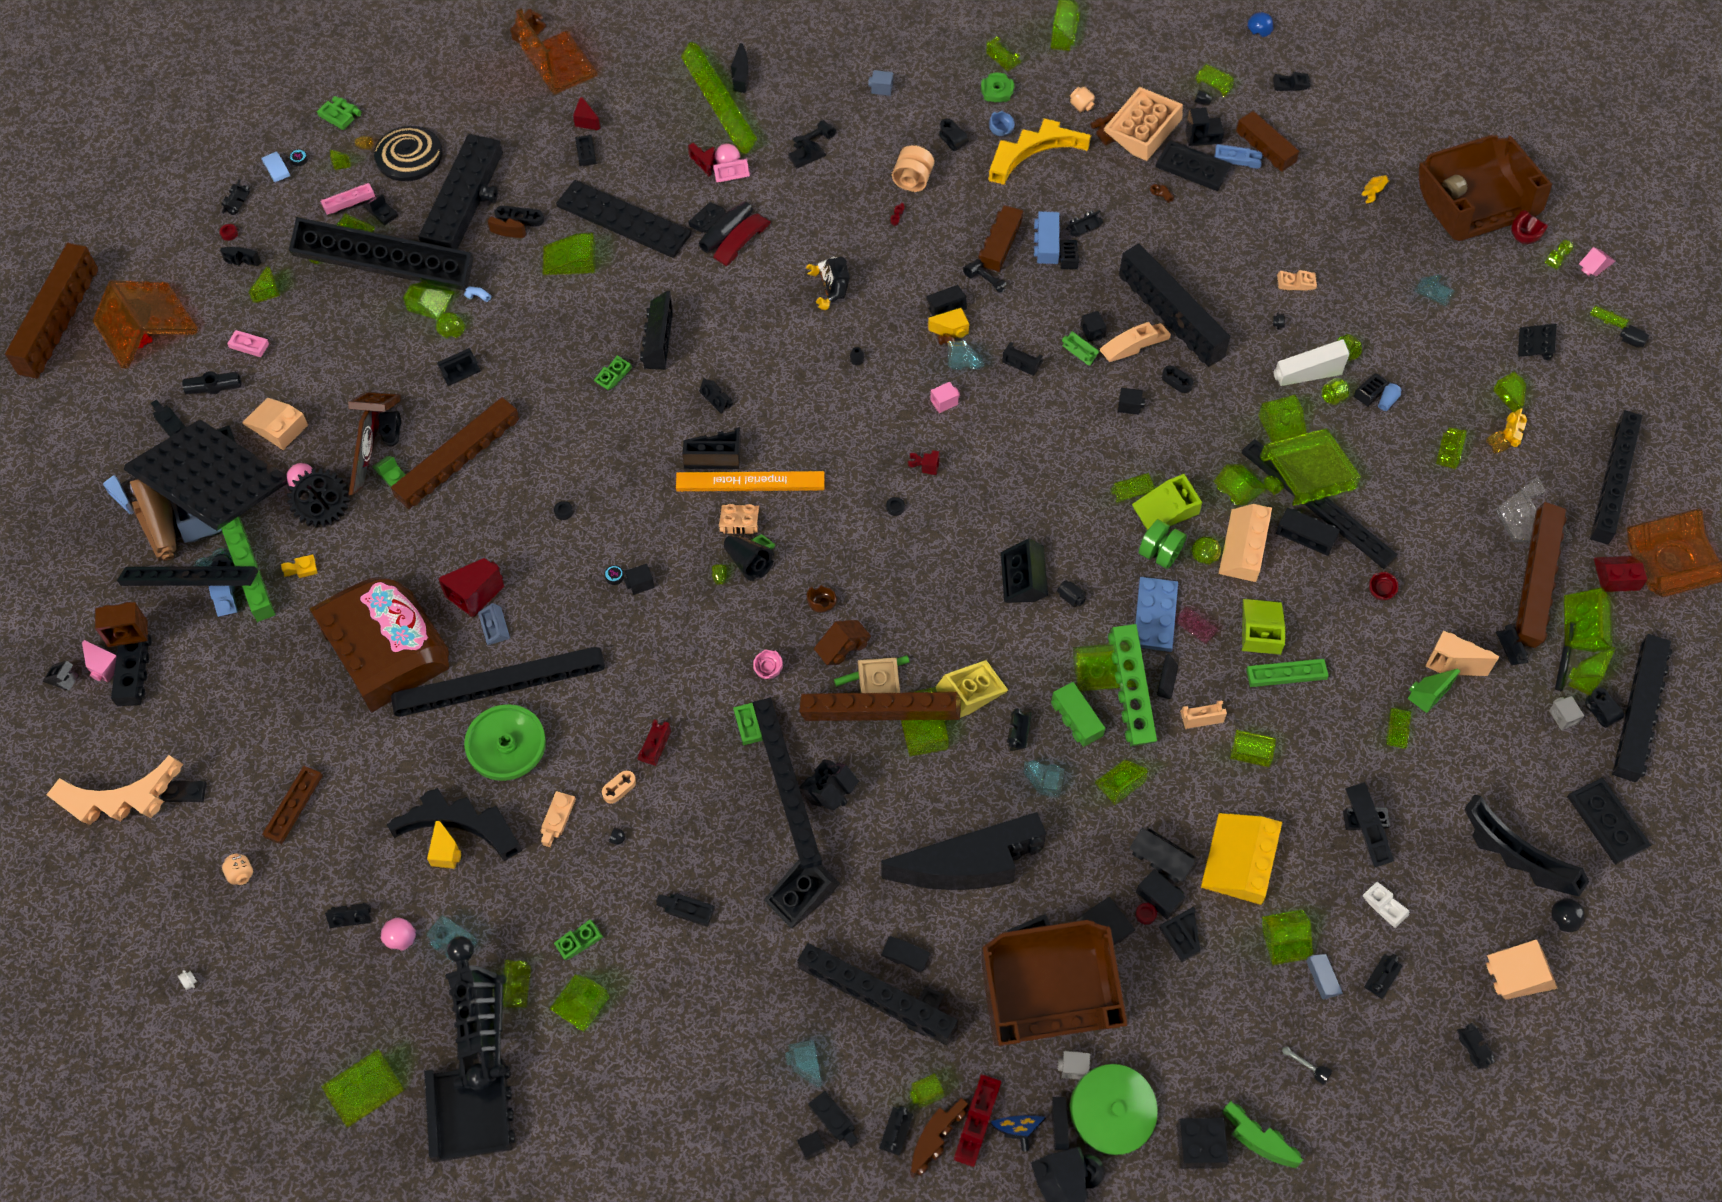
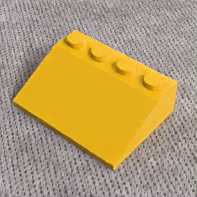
[1201,813,1282,905]

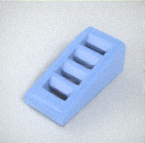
[103,475,134,514]

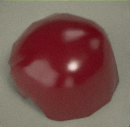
[1369,571,1398,601]

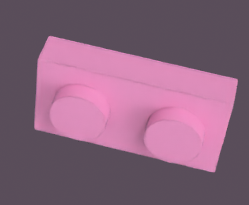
[713,159,750,182]
[227,330,269,357]

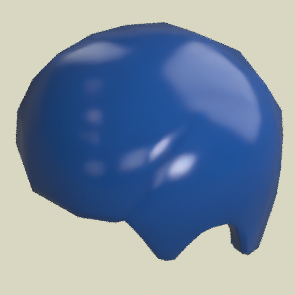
[1248,12,1273,37]

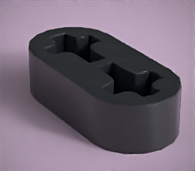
[1162,366,1193,393]

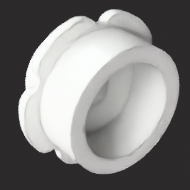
[178,970,197,991]

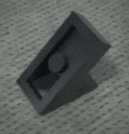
[788,138,826,169]
[363,194,398,226]
[43,661,79,691]

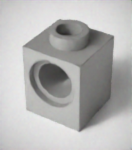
[1549,696,1584,731]
[1058,1051,1090,1080]

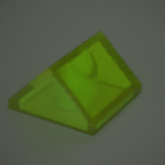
[1095,760,1148,805]

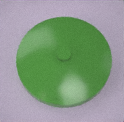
[464,705,546,781]
[1070,1064,1157,1155]

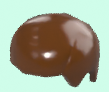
[806,585,837,613]

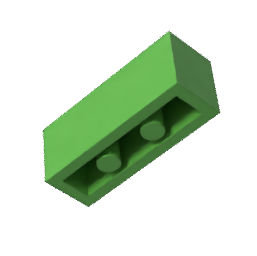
[1051,682,1105,747]

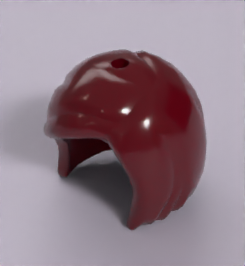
[1511,210,1548,244]

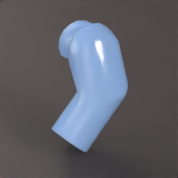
[464,286,491,302]

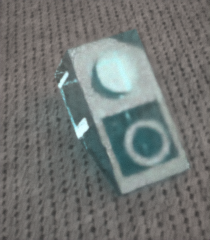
[947,341,984,369]
[1023,761,1064,798]

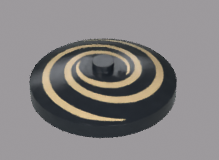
[374,126,442,181]

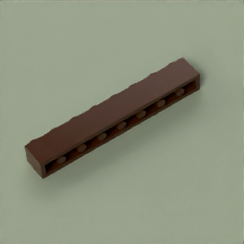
[391,397,519,509]
[1516,502,1567,648]
[799,692,961,721]

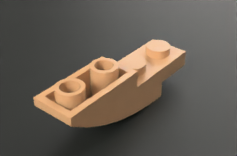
[1100,322,1171,362]

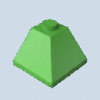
[1408,669,1460,713]

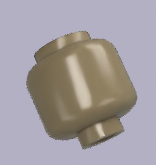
[1441,175,1467,200]

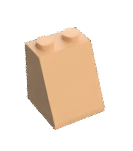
[1486,940,1557,1000]

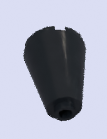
[724,534,774,581]

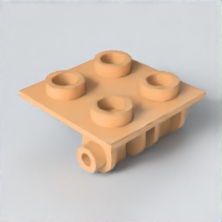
[719,504,759,534]

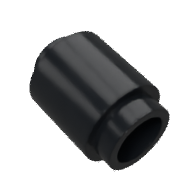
[1620,325,1649,348]
[1057,580,1086,607]

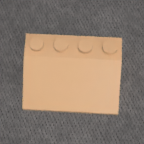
[1104,87,1183,161]

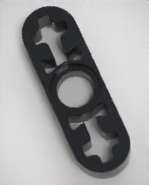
[494,206,544,227]

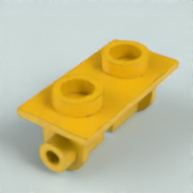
[1501,408,1527,447]

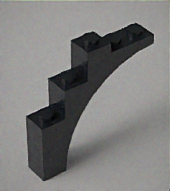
[386,788,522,861]
[1464,794,1589,897]

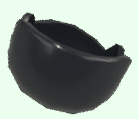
[1551,898,1584,933]

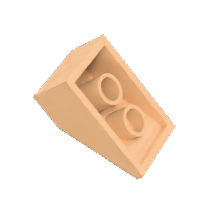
[242,398,308,450]

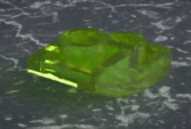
[1386,708,1411,749]

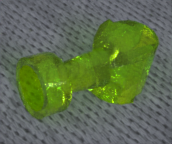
[1545,240,1574,270]

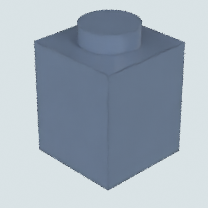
[868,70,893,96]

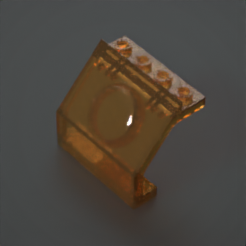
[1626,509,1722,597]

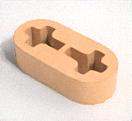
[602,770,636,803]

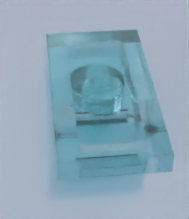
[1414,275,1454,306]

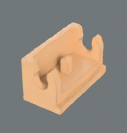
[1180,700,1227,729]

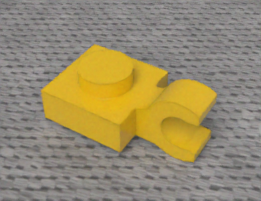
[1362,176,1389,203]
[281,554,318,578]

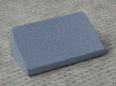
[478,603,510,645]
[1306,954,1343,1000]

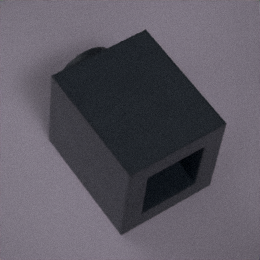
[1118,387,1145,415]
[624,563,655,595]

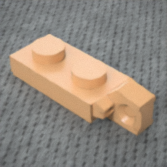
[541,791,576,847]

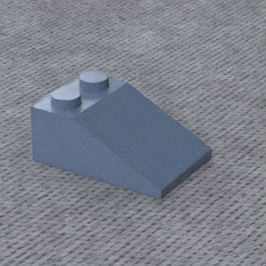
[172,502,222,543]

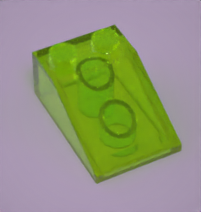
[542,233,596,275]

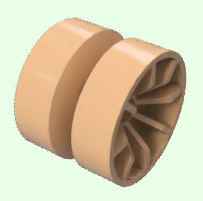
[892,145,934,192]

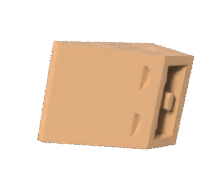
[1426,631,1499,676]

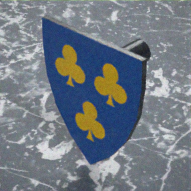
[991,1115,1046,1152]

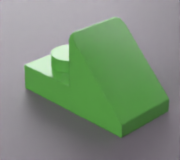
[372,456,406,487]

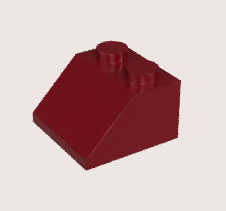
[1594,556,1647,592]

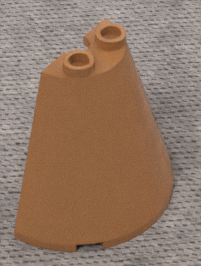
[130,479,176,561]

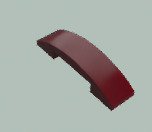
[713,213,771,266]

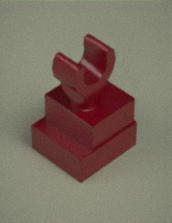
[908,450,940,476]

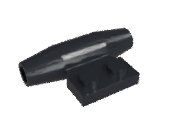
[688,201,753,253]

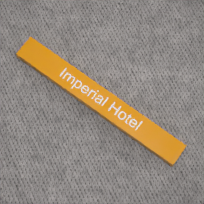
[676,471,824,492]

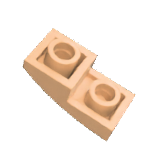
[1277,270,1317,290]

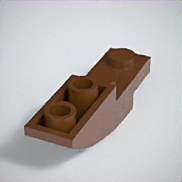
[910,1098,968,1179]

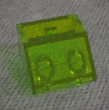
[1262,910,1313,965]

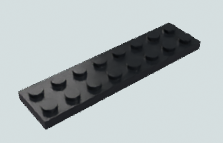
[556,180,691,258]

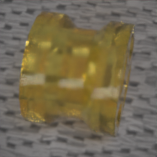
[1486,431,1511,454]

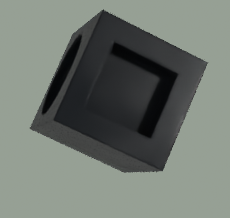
[1080,311,1107,342]

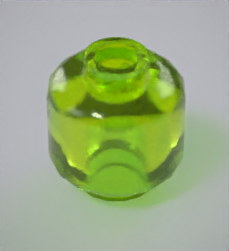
[1337,334,1362,361]
[1322,378,1349,405]

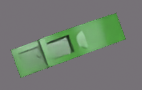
[1222,1102,1303,1168]

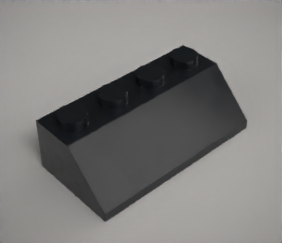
[640,291,673,370]

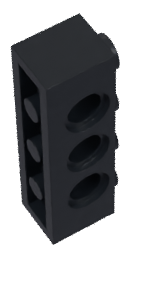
[111,634,152,706]

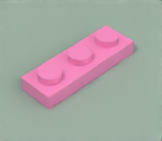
[321,183,375,215]

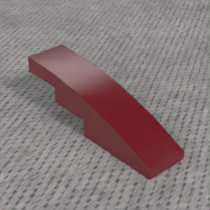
[953,1074,1002,1167]

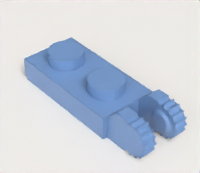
[1214,144,1263,169]

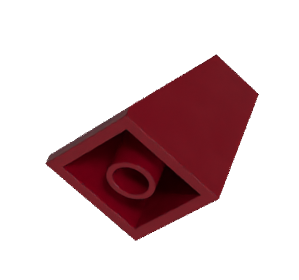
[438,558,504,618]

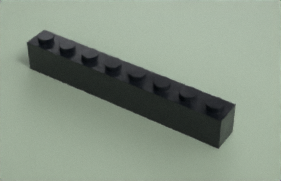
[1612,634,1672,783]

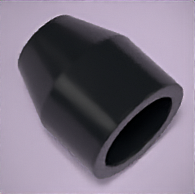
[1194,89,1212,105]
[850,347,864,365]

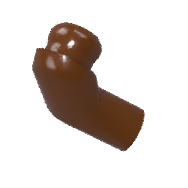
[1150,184,1174,203]
[938,333,958,355]

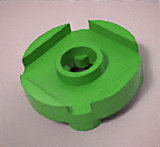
[981,73,1014,102]

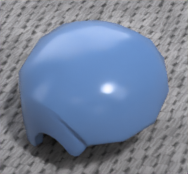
[989,111,1014,136]

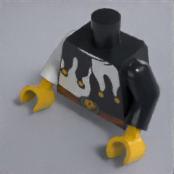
[806,257,850,310]

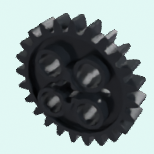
[287,468,350,528]

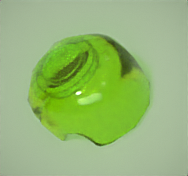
[435,312,465,339]
[1191,536,1221,565]

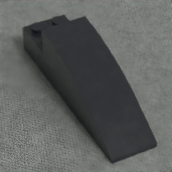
[881,812,1046,890]

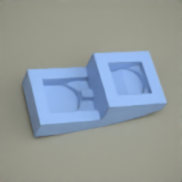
[261,152,290,182]

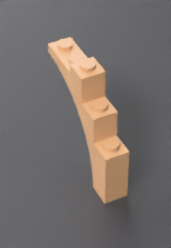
[47,755,184,825]

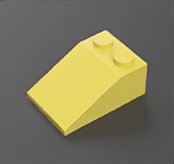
[935,660,1008,718]

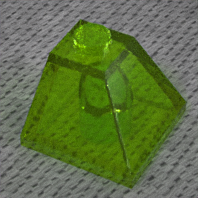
[1568,646,1616,695]

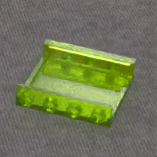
[1260,428,1361,506]

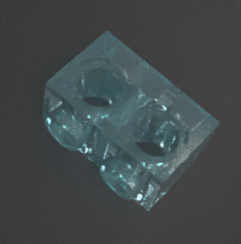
[426,915,478,962]

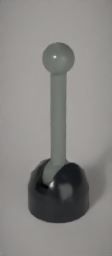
[1282,1047,1333,1085]

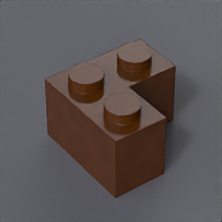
[814,620,872,665]

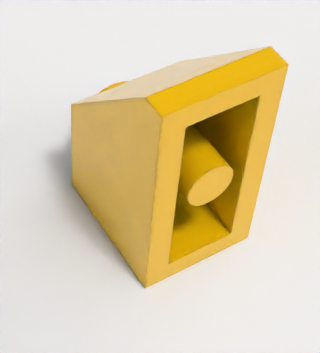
[928,308,969,339]
[427,821,461,869]

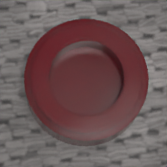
[219,224,238,241]
[1135,903,1157,925]

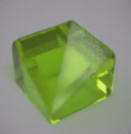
[330,150,351,170]

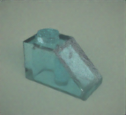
[785,1040,822,1088]

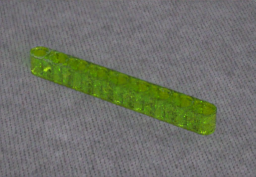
[681,42,757,154]

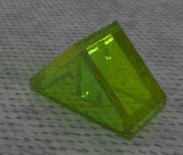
[249,266,280,303]

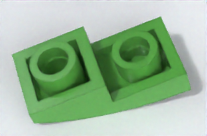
[594,356,632,391]
[554,919,603,960]

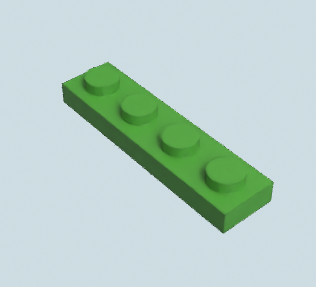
[1246,659,1328,687]

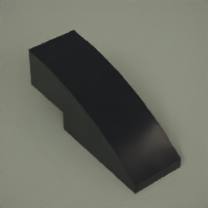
[731,43,749,93]

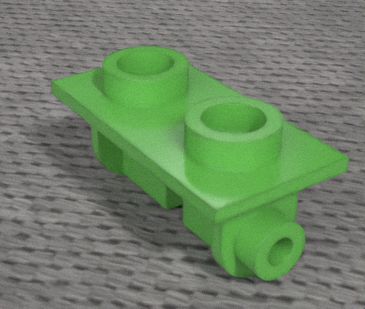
[1062,331,1099,366]

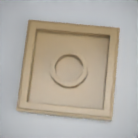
[857,657,900,693]

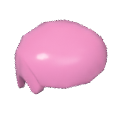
[714,143,741,164]
[287,463,312,490]
[753,650,783,679]
[381,918,416,951]

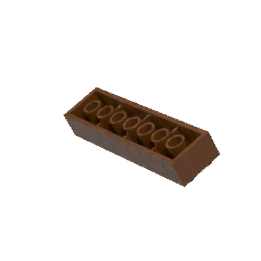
[5,243,98,379]

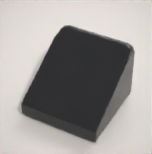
[797,1131,826,1161]

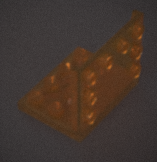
[515,8,598,95]
[92,280,198,369]

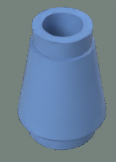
[1378,383,1402,411]

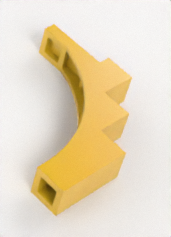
[989,119,1091,185]

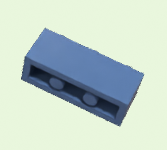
[1034,212,1059,264]

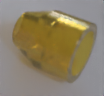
[355,136,374,150]

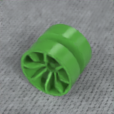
[1138,519,1187,569]

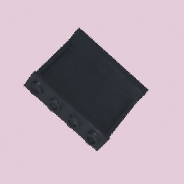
[424,1059,515,1163]

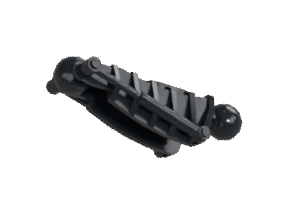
[445,936,506,1091]

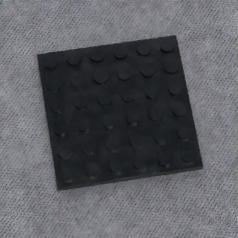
[124,419,288,531]

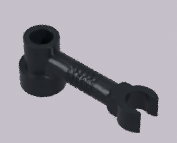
[792,120,836,149]
[963,259,1006,293]

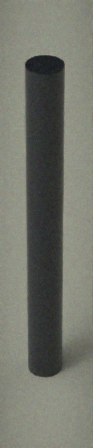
[1555,622,1576,691]

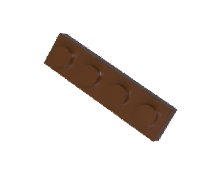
[262,766,323,845]

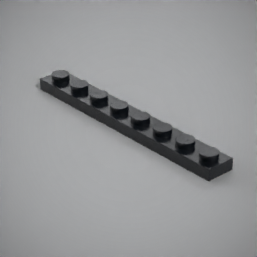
[117,566,259,586]

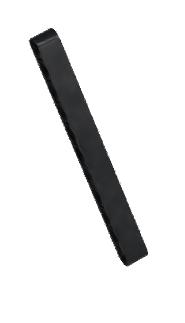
[391,647,605,717]

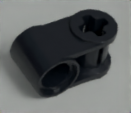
[939,118,969,151]
[379,411,401,447]
[1585,688,1624,728]

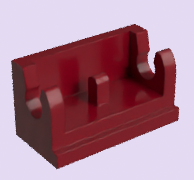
[637,719,671,766]

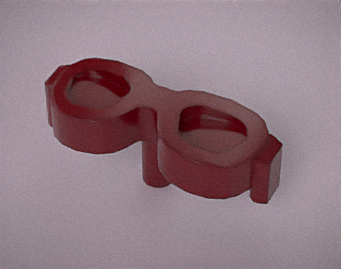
[890,202,904,226]

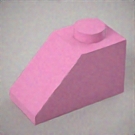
[1579,247,1615,276]
[82,640,117,682]

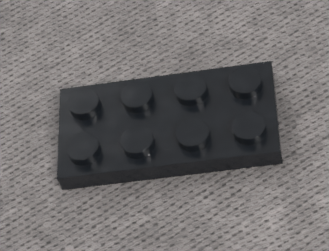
[1155,140,1232,192]
[1567,777,1651,865]

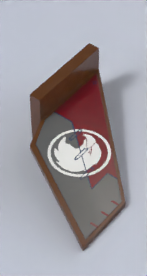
[348,392,401,495]

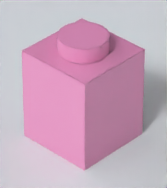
[930,382,960,413]

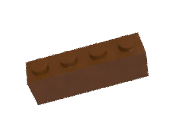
[1236,111,1300,172]
[978,205,1024,272]

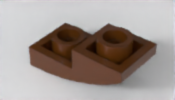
[487,216,526,238]

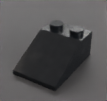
[764,859,840,929]

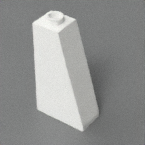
[1274,340,1349,386]

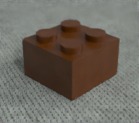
[95,602,148,647]

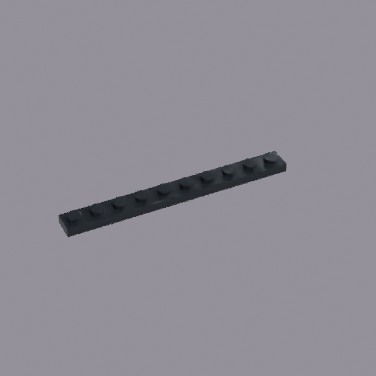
[1242,439,1398,569]
[752,697,822,870]

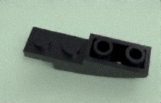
[1345,782,1394,868]

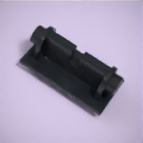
[221,179,250,215]
[1066,210,1103,237]
[699,378,733,414]
[1496,624,1528,666]
[1007,708,1032,751]
[325,903,372,928]
[1364,954,1403,999]
[1457,1022,1495,1069]
[879,1106,914,1156]

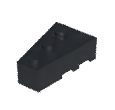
[682,427,741,469]

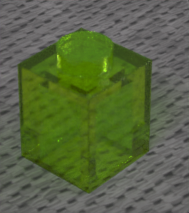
[909,1073,944,1109]

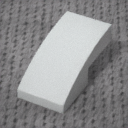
[1363,882,1409,928]

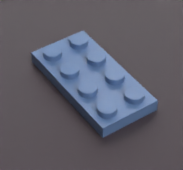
[1135,577,1178,652]

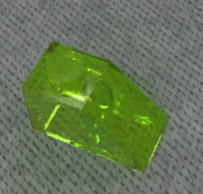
[1493,371,1526,412]

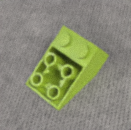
[1132,474,1202,530]
[1242,599,1285,655]

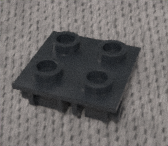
[1518,323,1557,360]

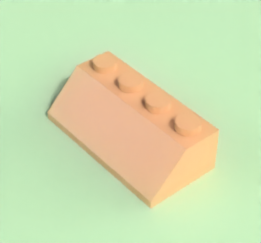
[1219,504,1272,582]

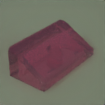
[1175,606,1219,644]

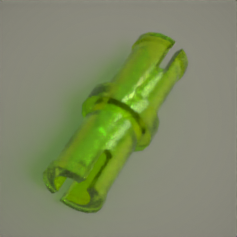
[1590,305,1629,329]

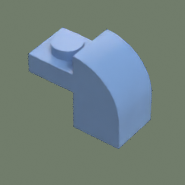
[209,586,238,617]

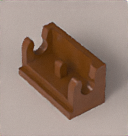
[510,8,546,47]

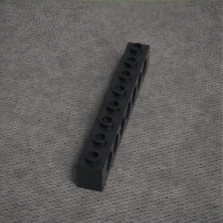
[1590,410,1643,545]
[797,943,958,1046]

